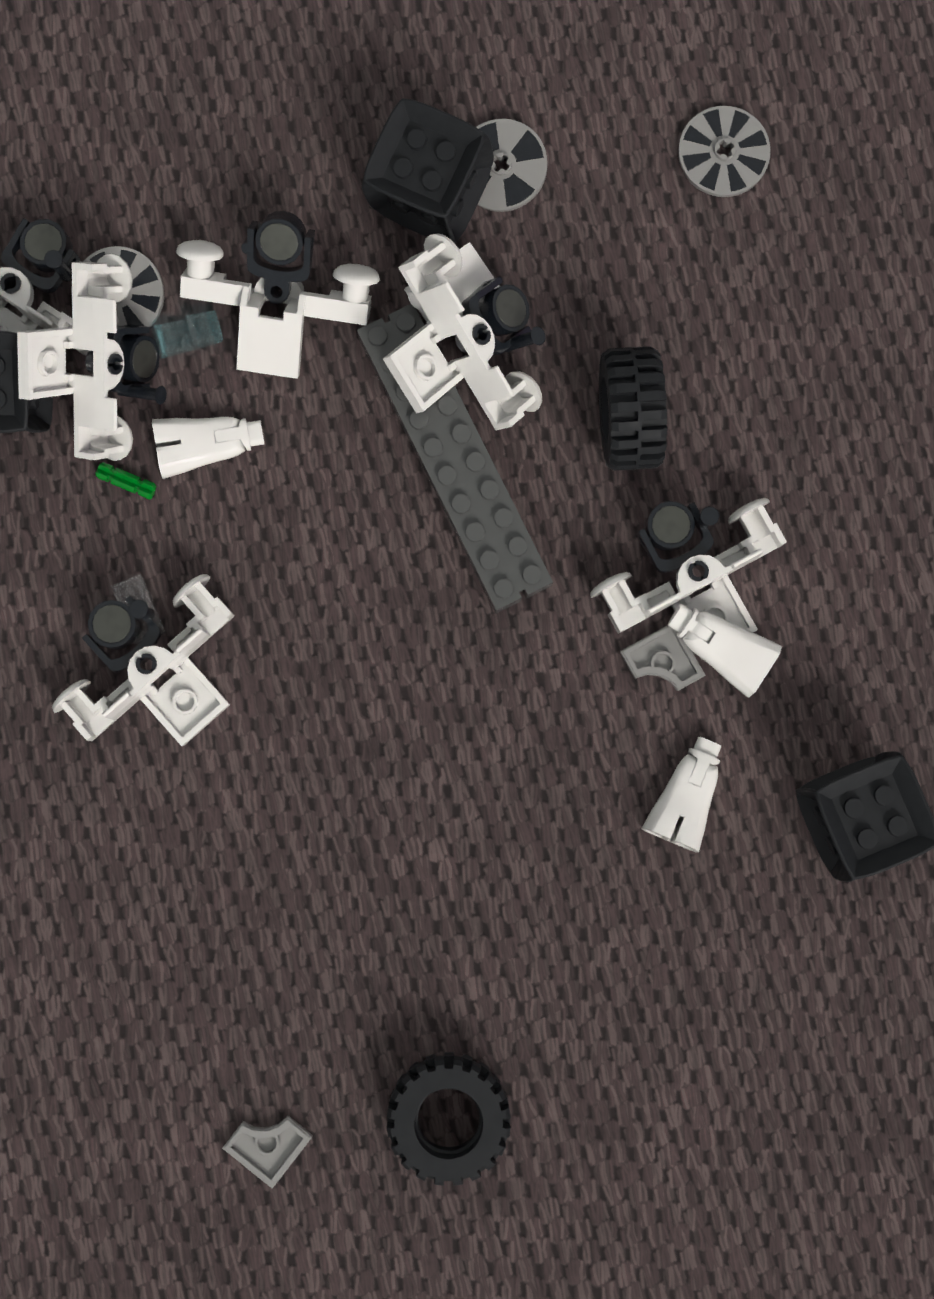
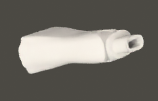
[152,417,264,479]
[667,604,782,698]
[641,737,721,853]

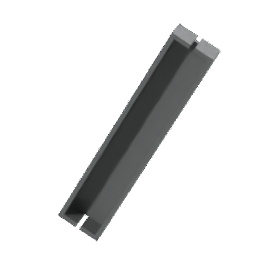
[357,304,553,614]

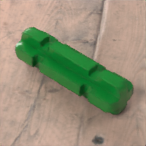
[95,462,157,499]

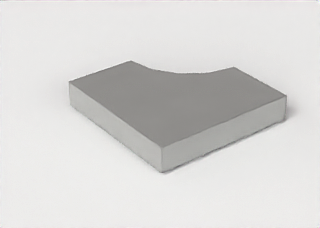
[620,625,706,691]
[222,1116,313,1189]

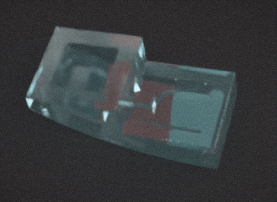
[153,310,223,359]

